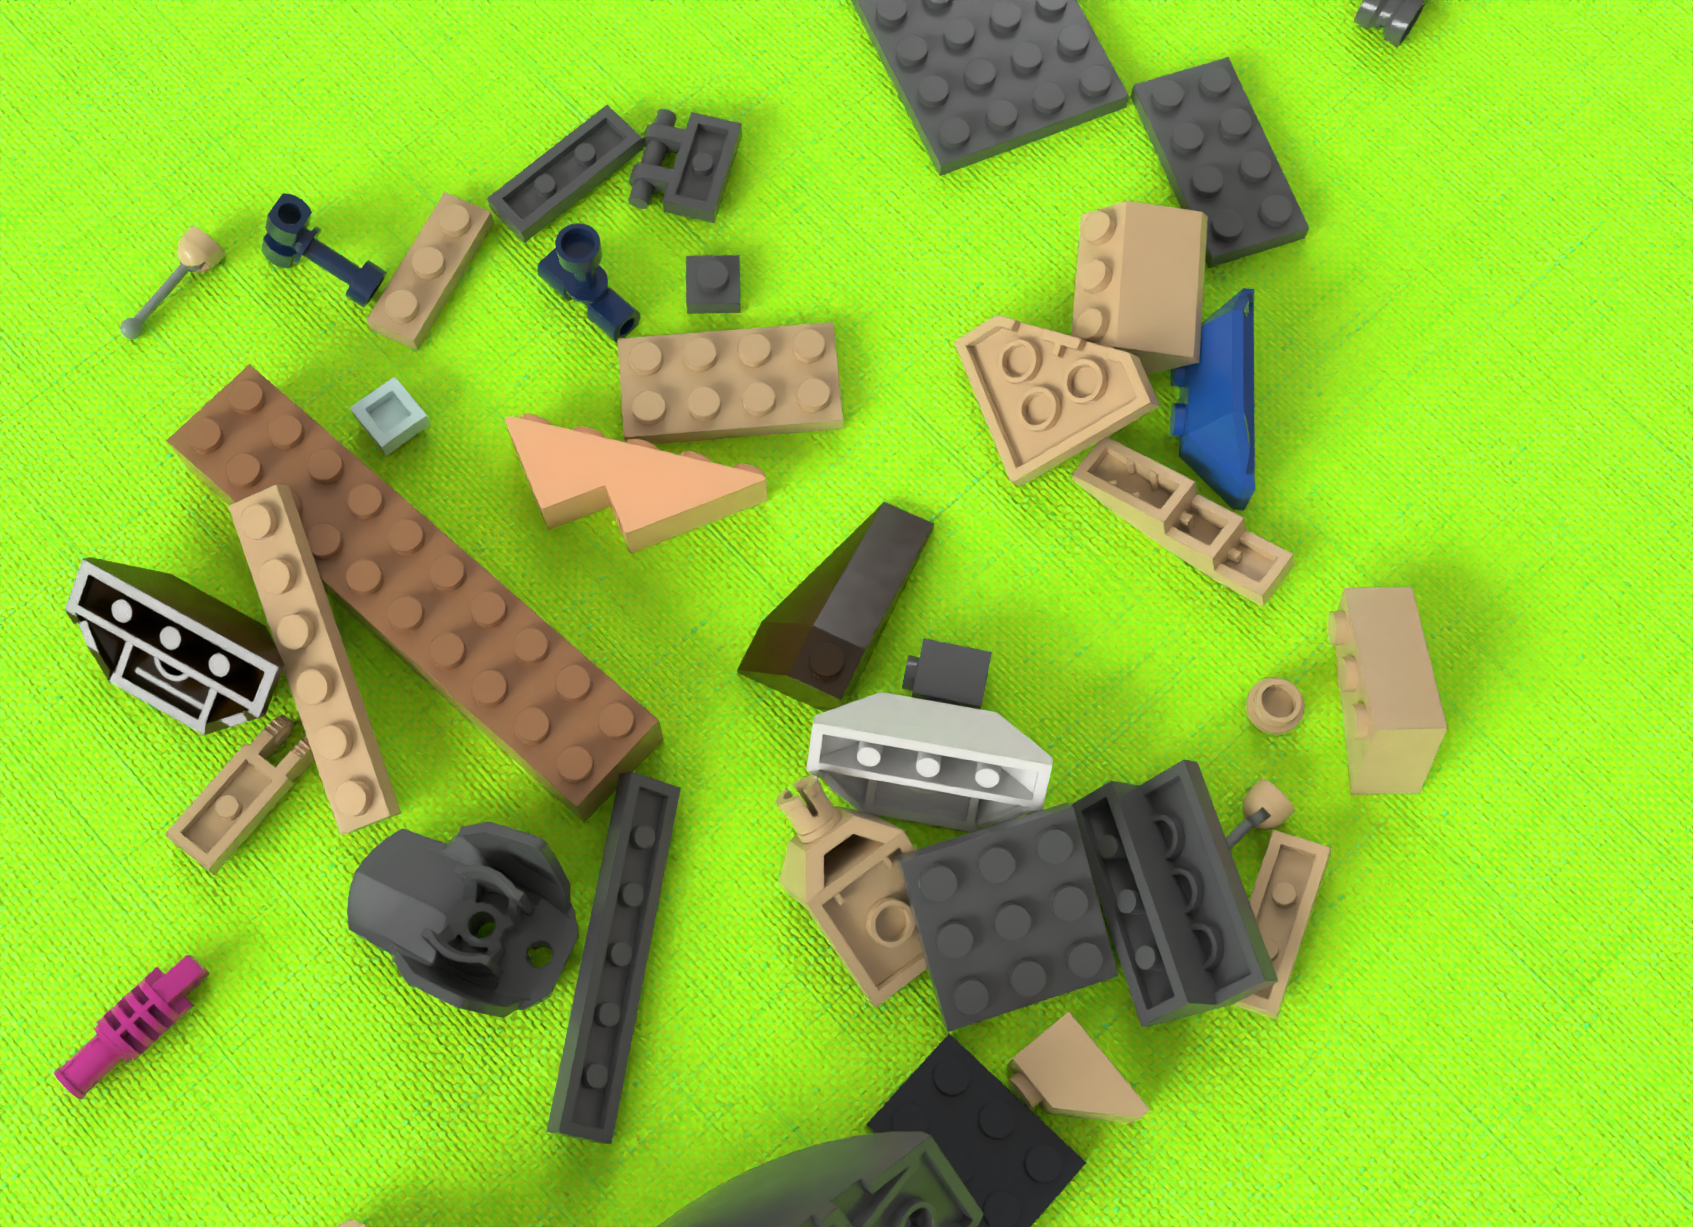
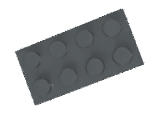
[1130,57,1309,268]

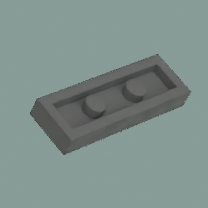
[487,105,643,243]

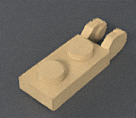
[165,714,315,875]

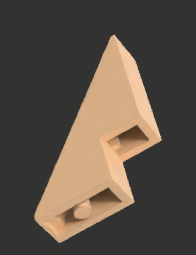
[504,414,767,554]

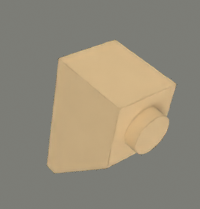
[1007,1012,1150,1124]

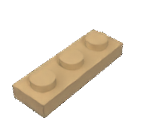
[366,192,494,351]
[1232,830,1331,1020]

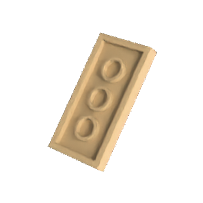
[618,322,843,444]

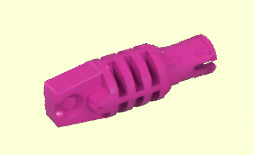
[53,955,209,1100]

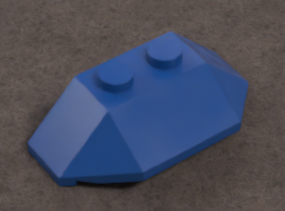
[1170,288,1255,511]

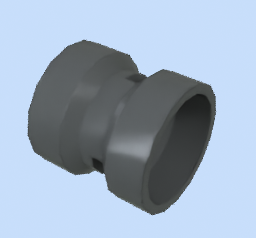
[1354,0,1426,47]

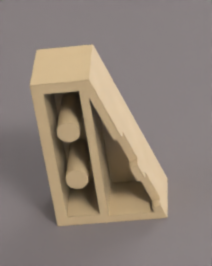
[1328,587,1447,795]

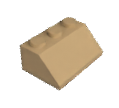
[1071,201,1208,375]

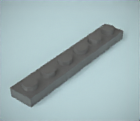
[546,772,681,1144]

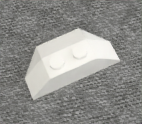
[806,692,1053,832]

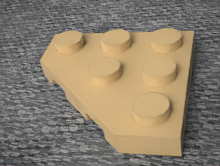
[954,314,1160,486]

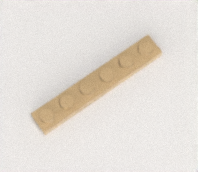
[228,484,401,835]

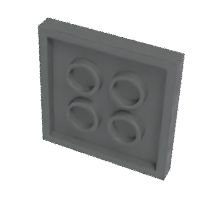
[896,802,1118,1032]

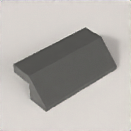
[1071,759,1278,1027]

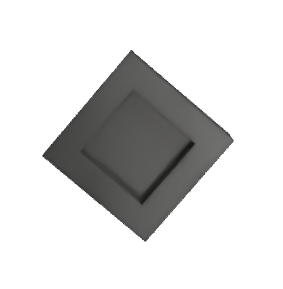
[686,255,741,314]

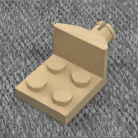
[775,775,927,1007]

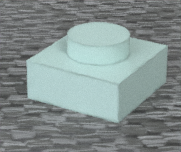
[350,377,431,456]

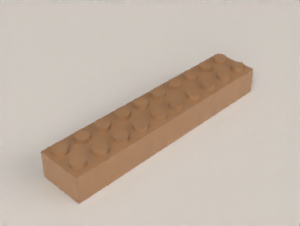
[166,364,664,823]

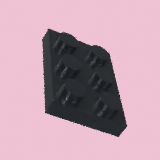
[866,1034,1086,1227]

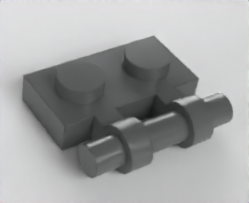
[628,109,742,224]

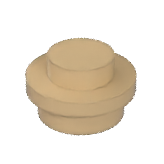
[1246,677,1305,735]

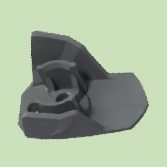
[347,822,579,1018]

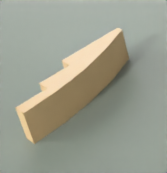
[1072,437,1295,607]

